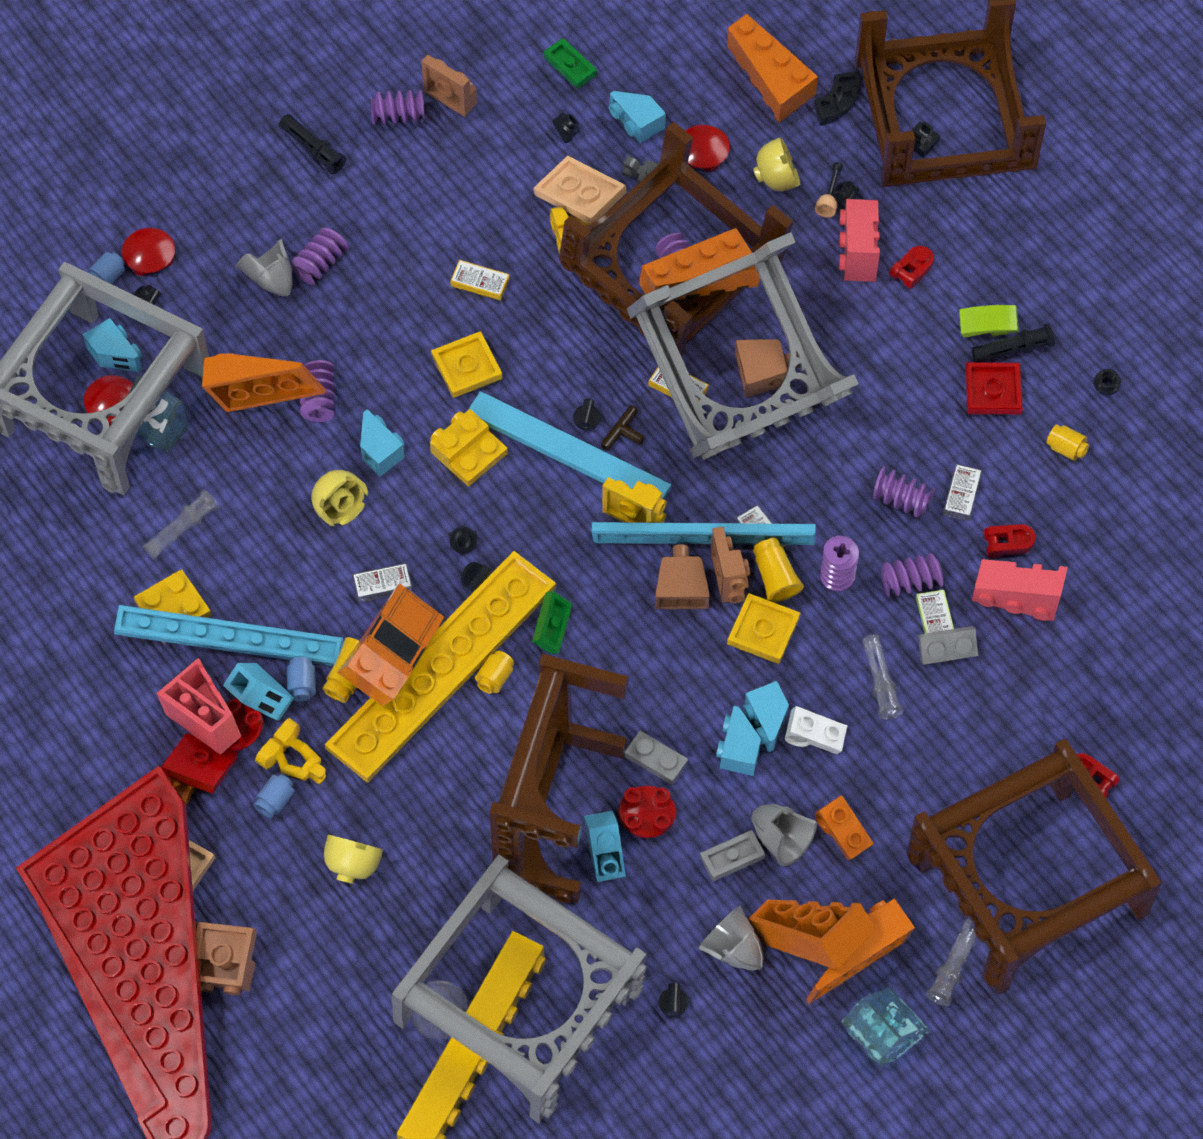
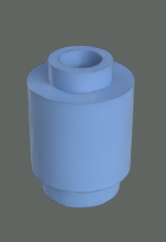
[88,252,125,284]
[287,657,316,702]
[253,774,295,818]

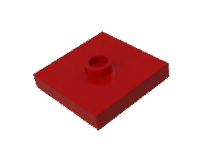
[965,362,1023,415]
[161,733,238,794]

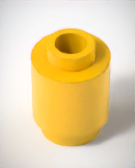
[1046,425,1089,461]
[475,651,514,694]

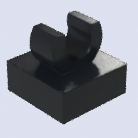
[911,121,940,158]

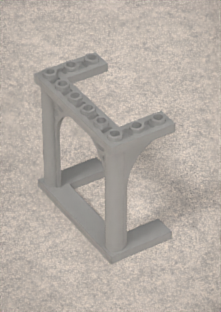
[627,232,859,460]
[0,262,209,495]
[392,855,647,1123]

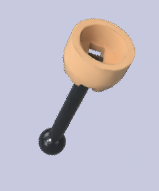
[815,162,843,218]

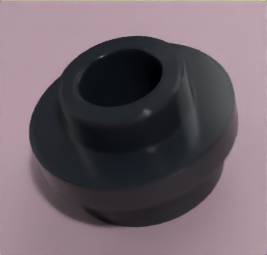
[1094,369,1121,395]

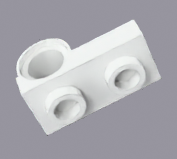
[785,706,847,754]

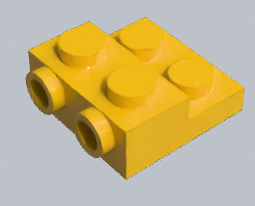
[430,409,508,487]
[602,477,667,523]

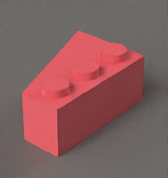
[839,199,880,282]
[972,559,1068,621]
[156,658,241,755]

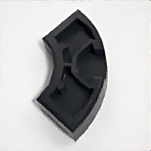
[814,71,860,126]

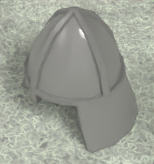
[236,239,293,296]
[751,804,817,867]
[698,905,764,970]

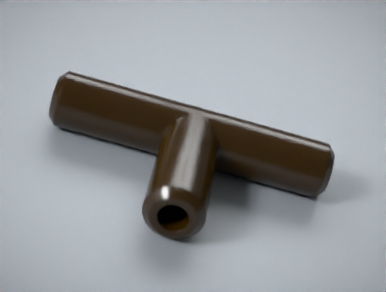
[601,405,644,450]

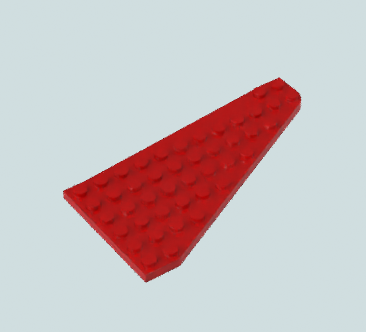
[16,766,212,1139]

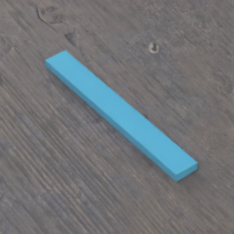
[468,391,671,499]
[592,522,816,545]
[114,605,343,666]

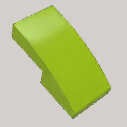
[959,305,1019,338]

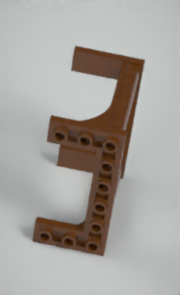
[855,0,1046,187]
[559,121,793,357]
[489,653,628,903]
[906,738,1162,995]

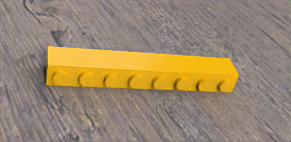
[396,931,547,1139]

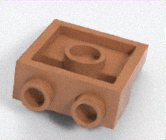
[421,54,477,117]
[711,527,750,603]
[196,922,257,996]

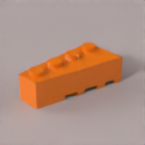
[727,14,818,123]
[639,228,760,300]
[748,899,876,970]

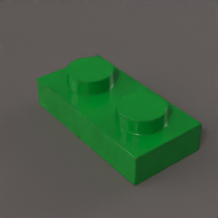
[544,38,597,89]
[532,591,572,655]

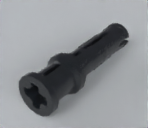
[279,114,346,175]
[971,323,1055,363]

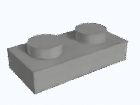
[918,626,978,665]
[624,731,688,786]
[700,830,765,882]

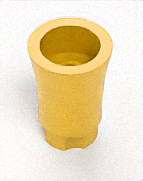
[753,538,804,603]
[322,637,359,703]

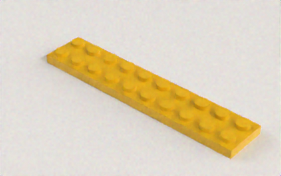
[325,551,556,783]

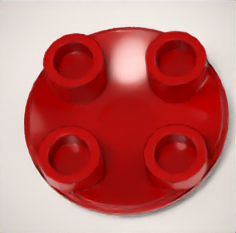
[686,125,730,172]
[122,228,175,276]
[84,375,135,426]
[225,699,264,752]
[618,786,676,838]

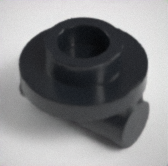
[552,113,579,143]
[833,181,859,209]
[133,285,161,305]
[573,399,600,430]
[449,526,477,554]
[461,562,492,592]
[659,983,688,1017]

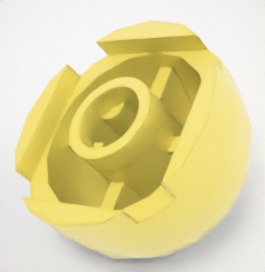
[753,137,801,191]
[311,470,368,526]
[324,835,384,884]

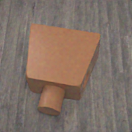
[735,339,801,398]
[655,544,709,609]

